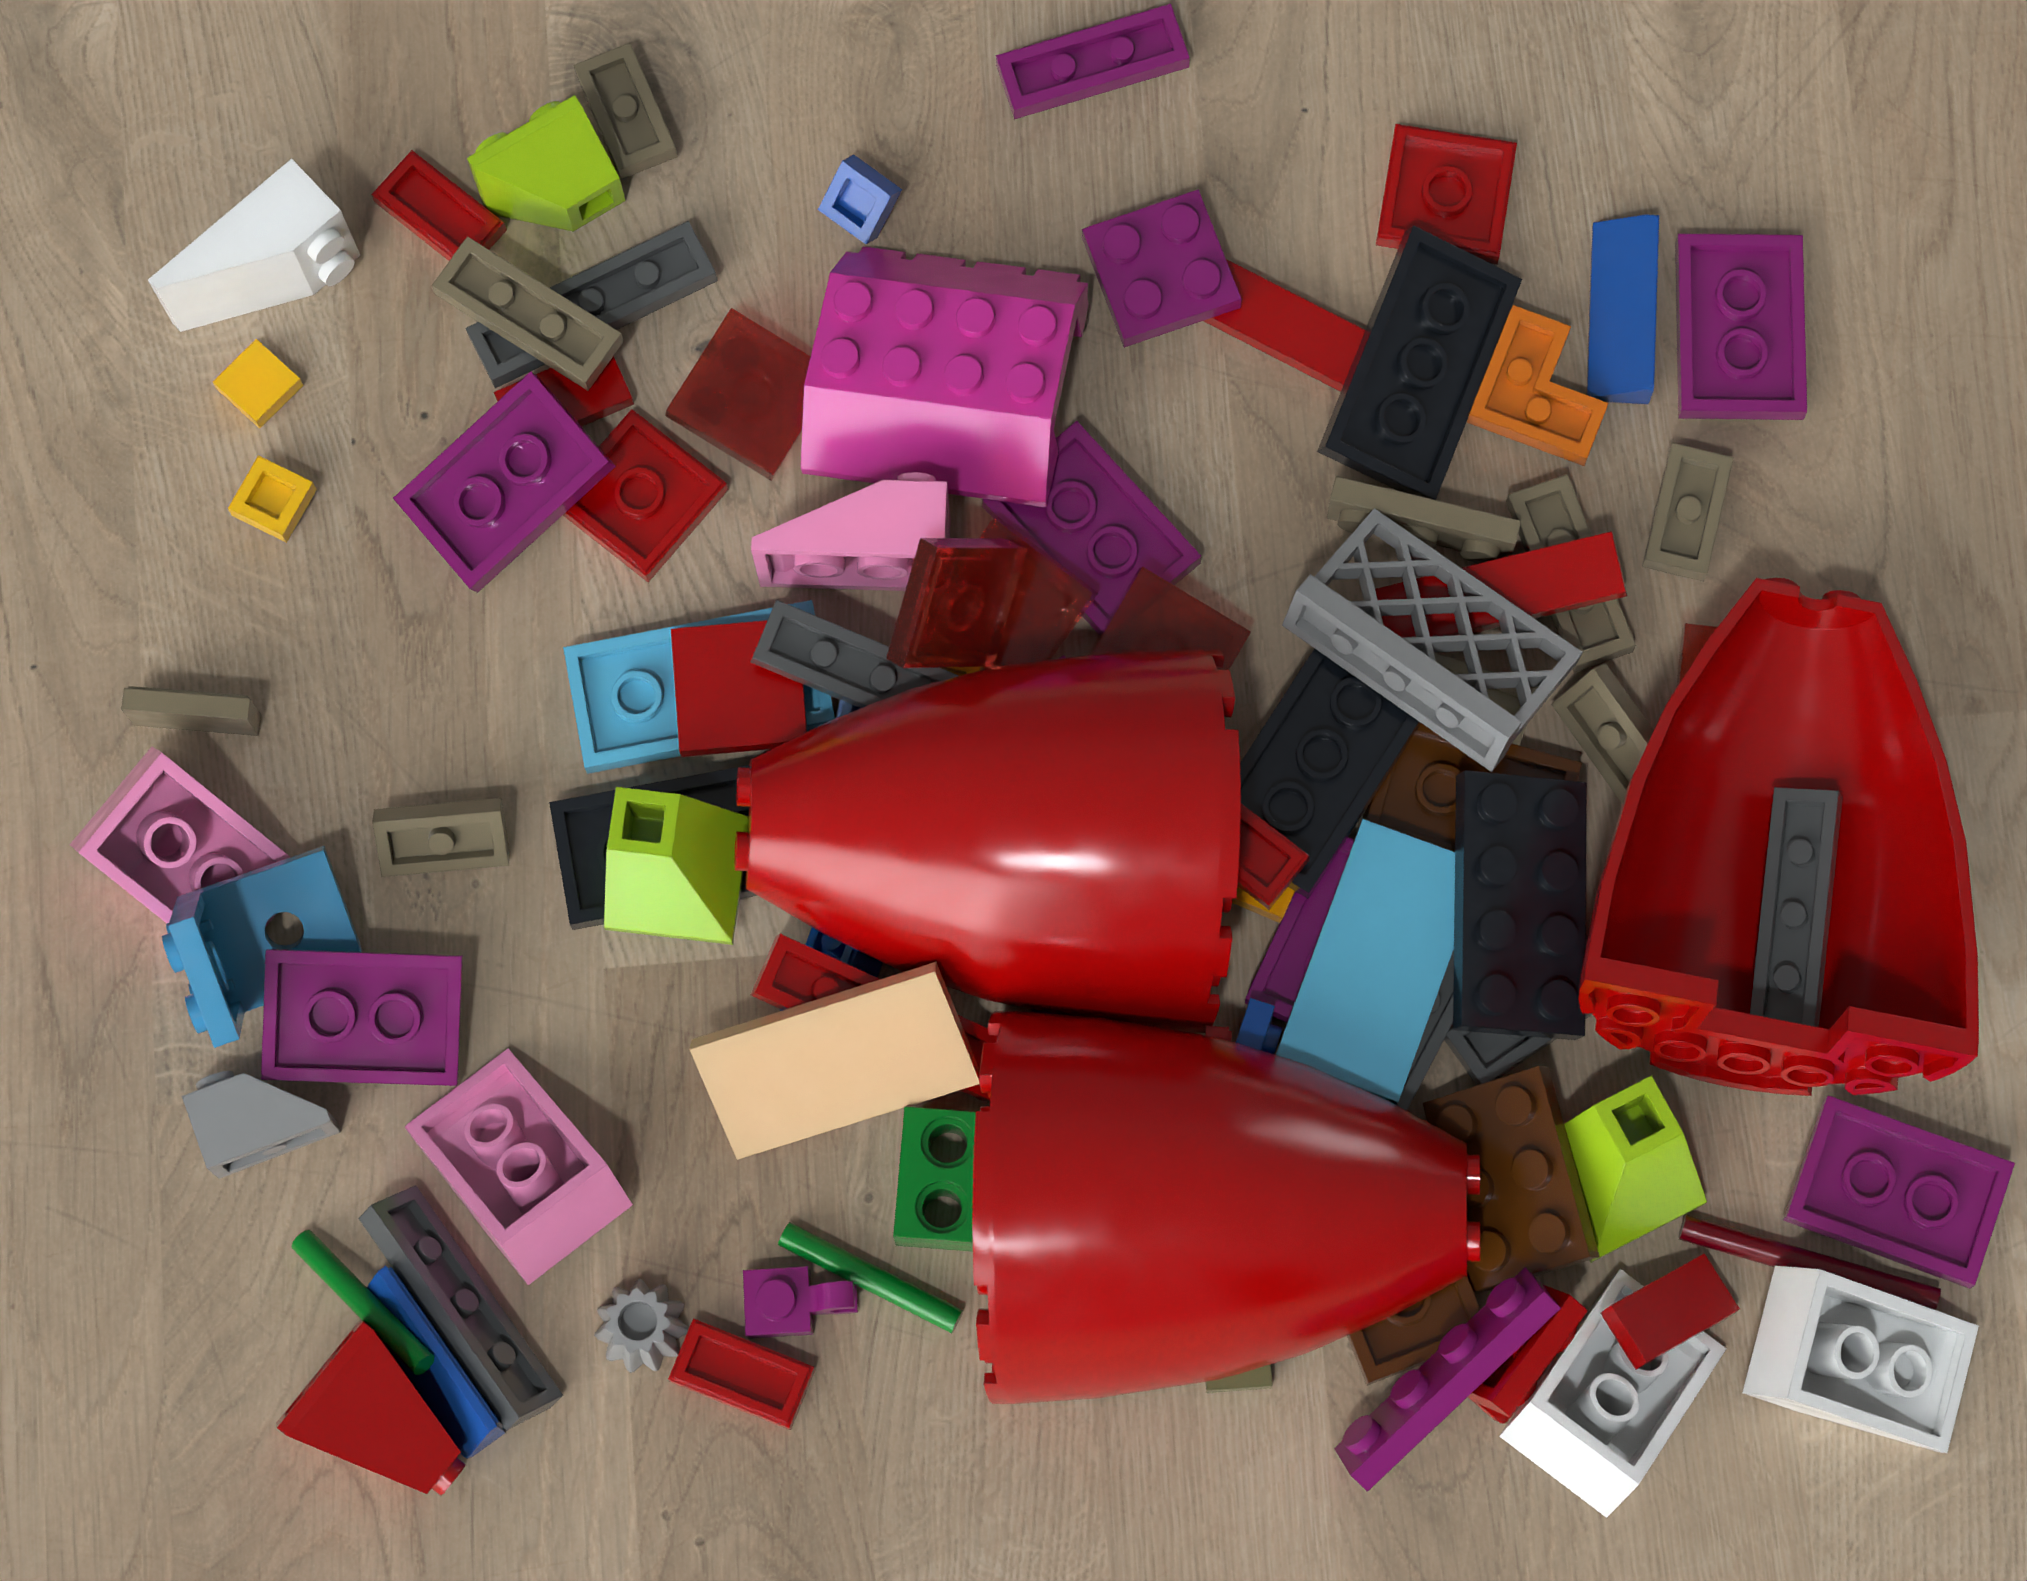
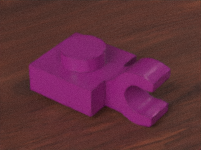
[743,1266,858,1339]

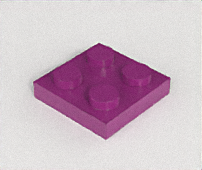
[1082,189,1241,348]

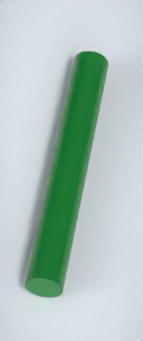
[778,1222,964,1334]
[291,1230,435,1375]

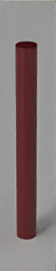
[1679,1215,1941,1310]

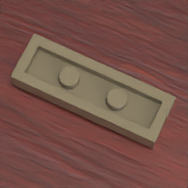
[431,236,624,391]
[1506,474,1636,673]
[1327,476,1521,564]

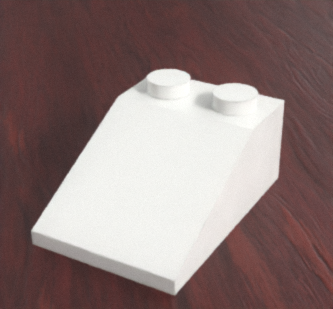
[148,158,360,332]
[1742,1266,1979,1453]
[1499,1269,1727,1518]

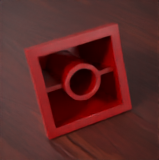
[276,1320,466,1496]

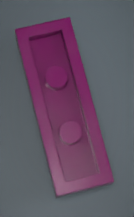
[996,4,1190,120]

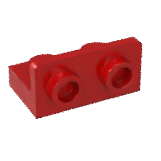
[1468,1285,1588,1424]

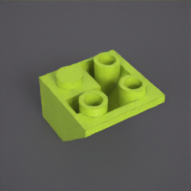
[467,95,626,232]
[604,787,749,945]
[1564,1075,1707,1263]

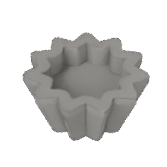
[594,1278,689,1373]

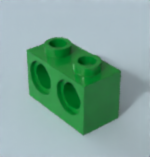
[893,1106,976,1252]

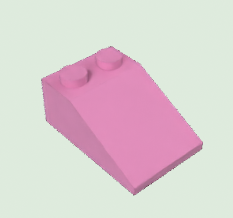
[751,472,951,592]
[70,747,290,926]
[404,1049,633,1285]

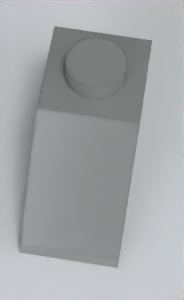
[182,1071,341,1179]

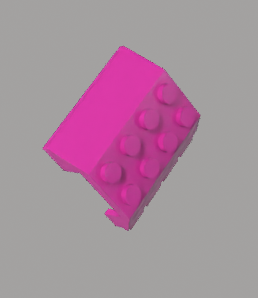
[801,246,1089,508]

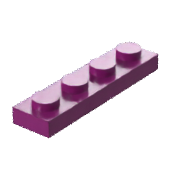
[1334,1267,1561,1492]

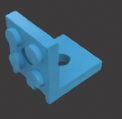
[162,846,363,1048]

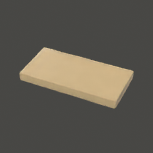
[689,962,980,1160]

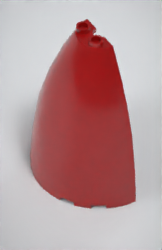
[1578,577,1979,1096]
[734,649,1241,1033]
[972,1011,1480,1404]

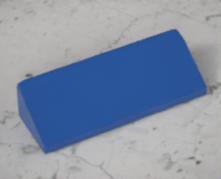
[1586,214,1659,404]
[367,1266,505,1459]

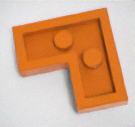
[1467,305,1609,466]

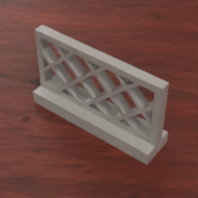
[1282,508,1583,772]

